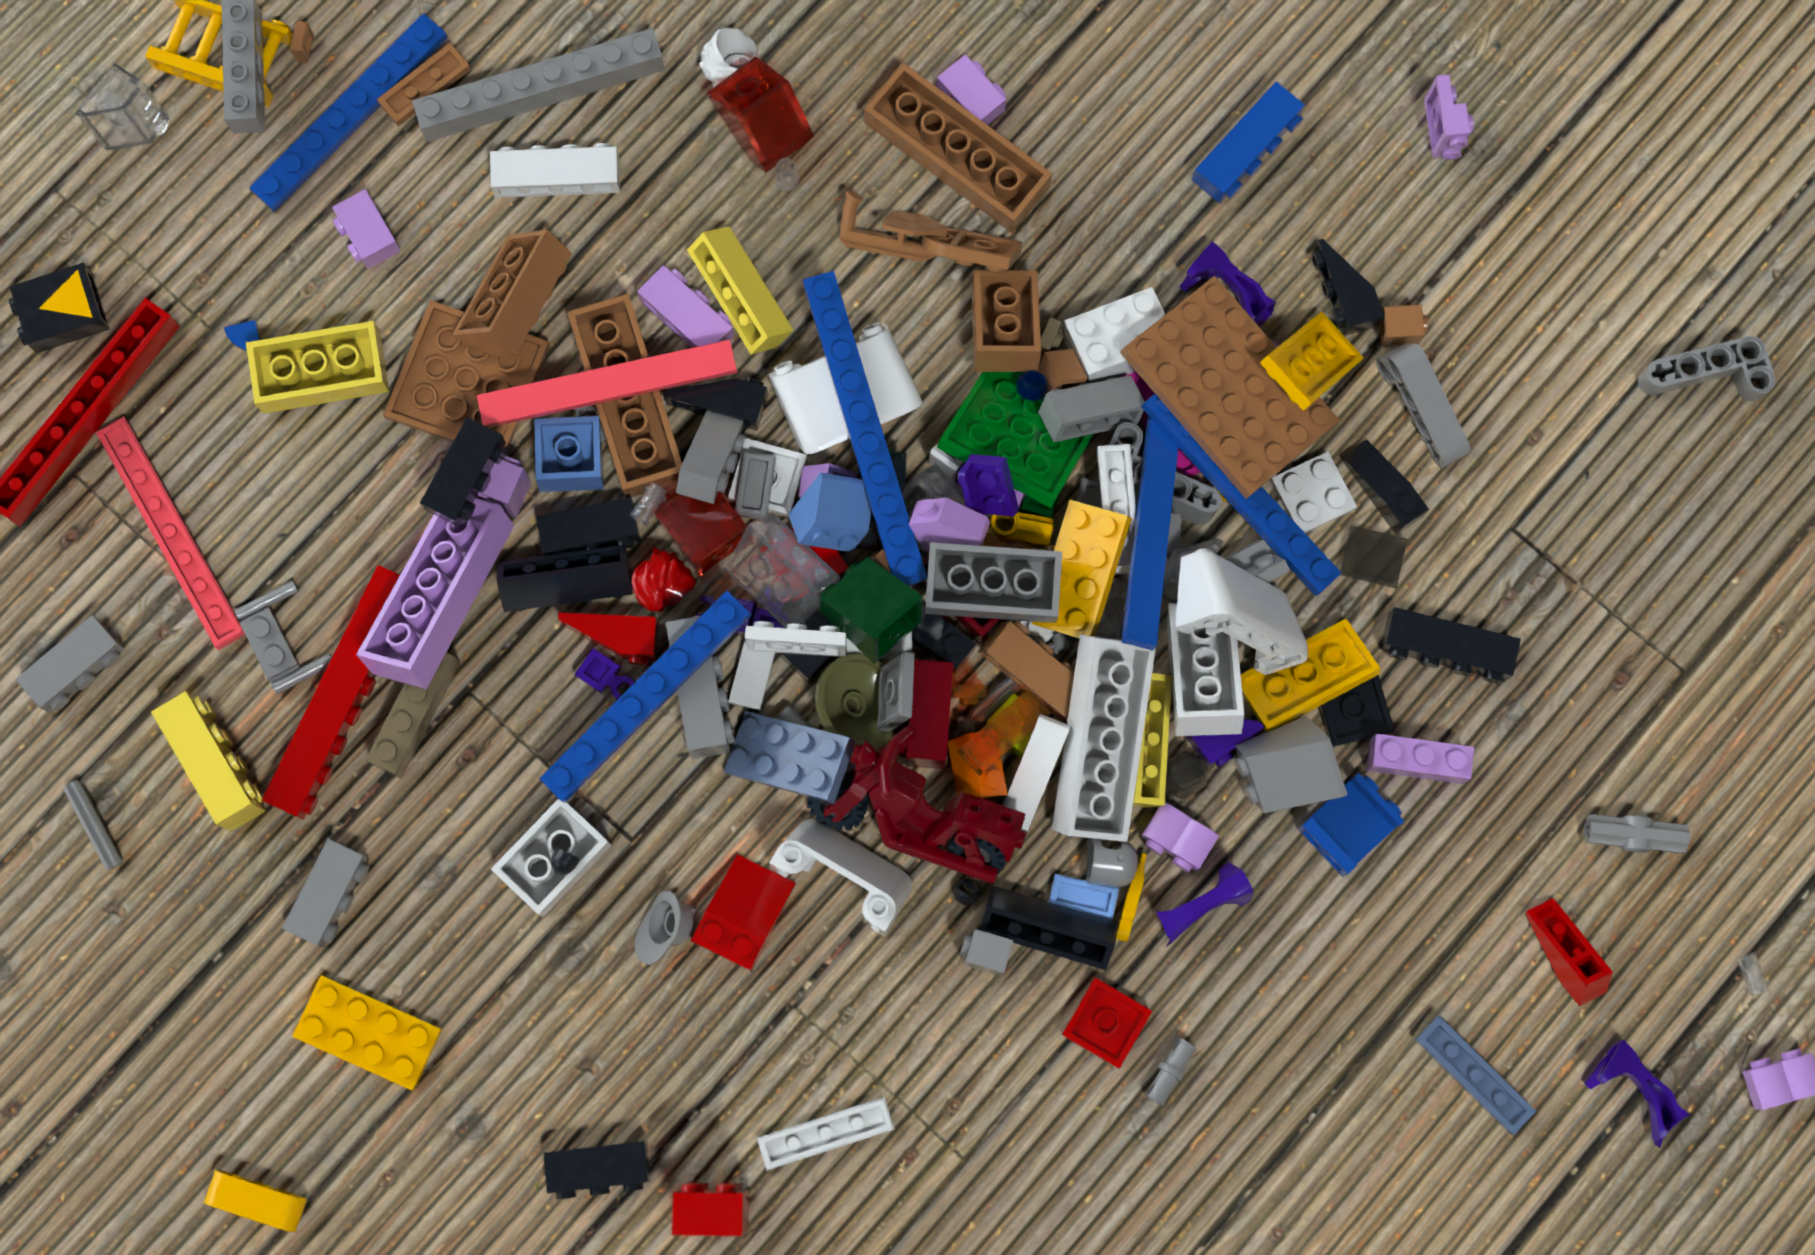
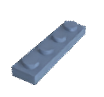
[1414,1016,1536,1135]

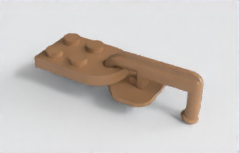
[840,190,1022,272]

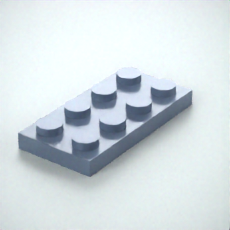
[724,711,856,804]

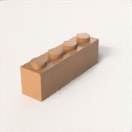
[978,620,1075,725]

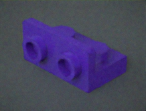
[958,454,1019,517]

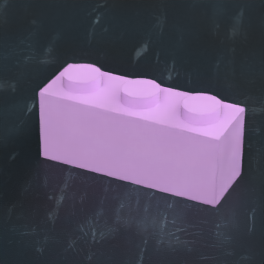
[637,265,734,348]
[1366,734,1474,784]

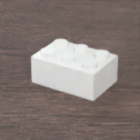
[1064,287,1165,384]
[491,799,612,917]

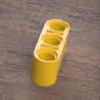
[203,1169,307,1233]

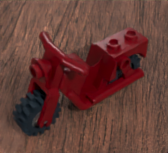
[807,726,1027,884]

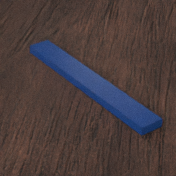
[1121,415,1178,651]

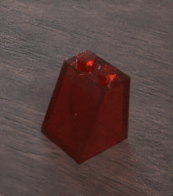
[707,56,815,173]
[651,492,750,577]

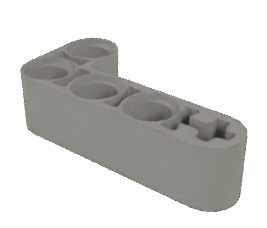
[1638,336,1776,401]
[1376,343,1471,468]
[1097,422,1222,525]

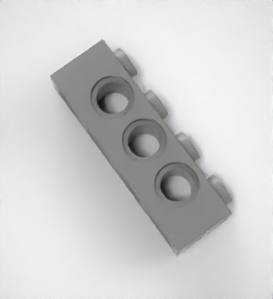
[222,0,265,134]

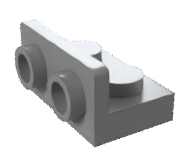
[1224,538,1290,583]

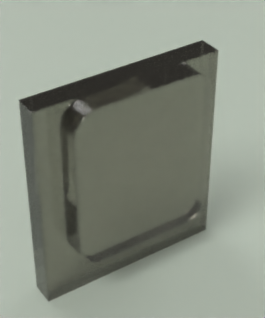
[1340,525,1407,589]

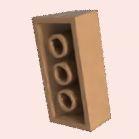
[452,230,572,357]

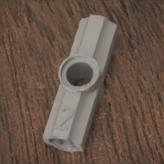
[1584,814,1690,854]

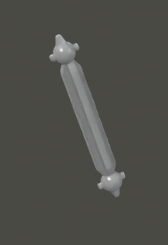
[952,631,1073,738]

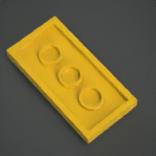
[1260,311,1364,411]
[1031,500,1132,638]
[1240,619,1380,732]
[292,975,443,1091]

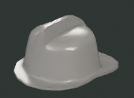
[635,891,697,965]

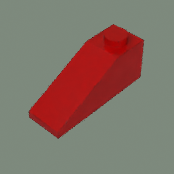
[558,612,658,665]
[1525,898,1613,1006]

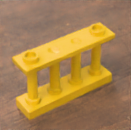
[145,0,293,107]

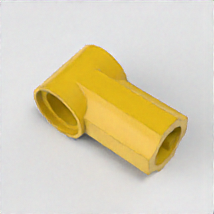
[988,512,1054,547]

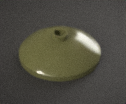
[815,654,900,750]

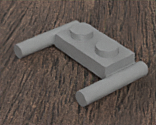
[234,580,332,694]

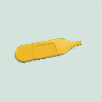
[1116,853,1147,942]

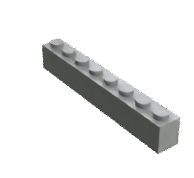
[412,28,665,142]

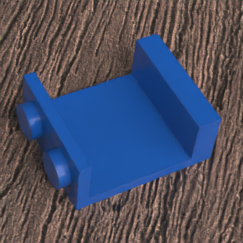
[1298,773,1404,877]

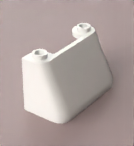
[768,323,922,454]
[1175,549,1308,675]
[769,819,912,937]

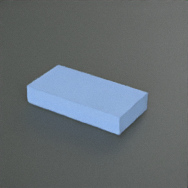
[1049,874,1119,921]

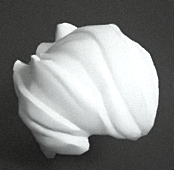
[699,28,763,90]

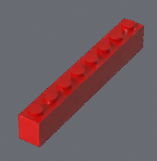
[0,297,180,527]
[261,565,400,820]

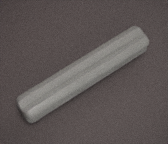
[64,780,123,870]

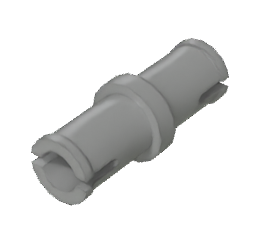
[1145,1038,1197,1106]

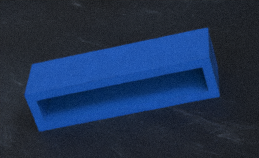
[1192,81,1305,204]

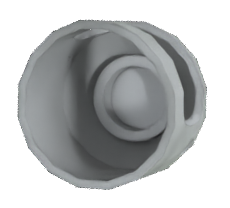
[1086,838,1138,887]

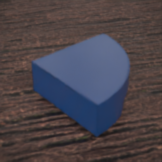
[224,320,261,351]

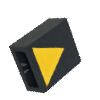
[9,263,110,353]

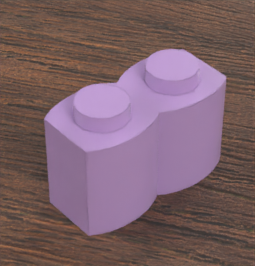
[1141,802,1219,873]
[1742,1048,1815,1110]

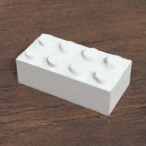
[1167,603,1244,736]

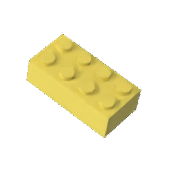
[246,321,389,414]
[151,691,266,832]

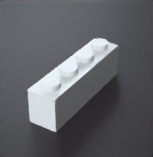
[490,143,620,198]

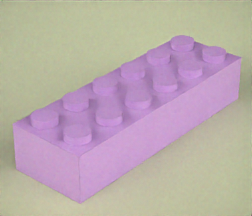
[356,499,514,689]

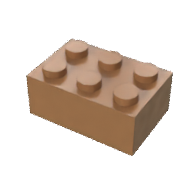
[971,270,1041,372]

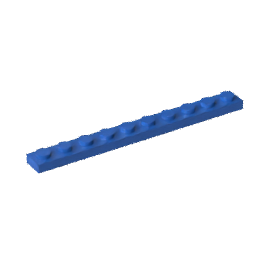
[803,271,928,586]

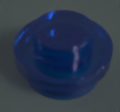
[1016,370,1048,401]

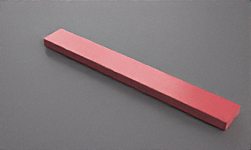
[477,340,737,428]
[96,416,245,651]

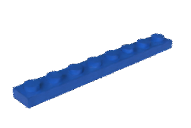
[249,13,448,212]
[1141,394,1341,596]
[539,591,752,803]

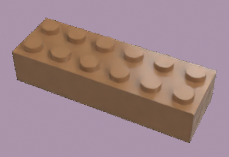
[864,63,1053,233]
[567,293,682,498]

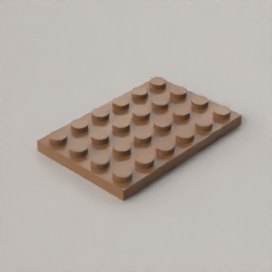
[1120,276,1340,499]

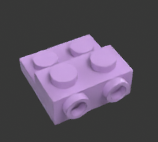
[1424,75,1474,160]

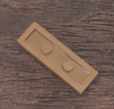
[377,43,471,126]

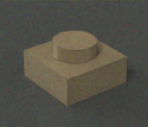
[1041,317,1064,357]

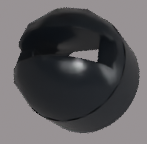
[551,847,580,875]
[953,878,980,905]

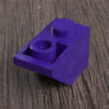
[1185,719,1264,768]

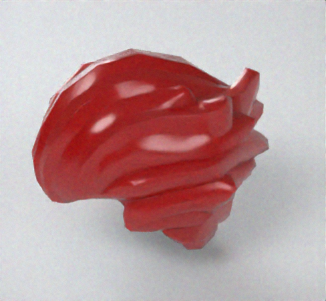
[631,547,696,612]

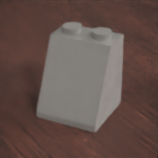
[1235,715,1348,813]

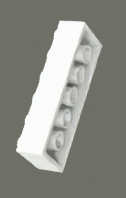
[1052,635,1156,842]

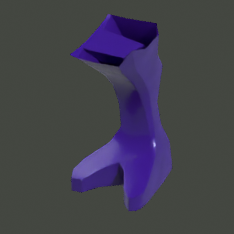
[1180,241,1277,327]
[1155,862,1254,947]
[1584,1039,1690,1148]

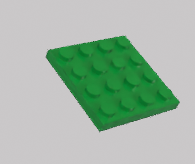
[937,372,1094,508]

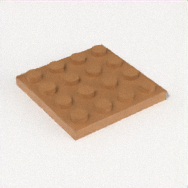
[383,300,550,460]

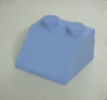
[534,416,604,492]
[788,472,872,552]

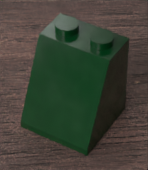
[819,557,923,664]

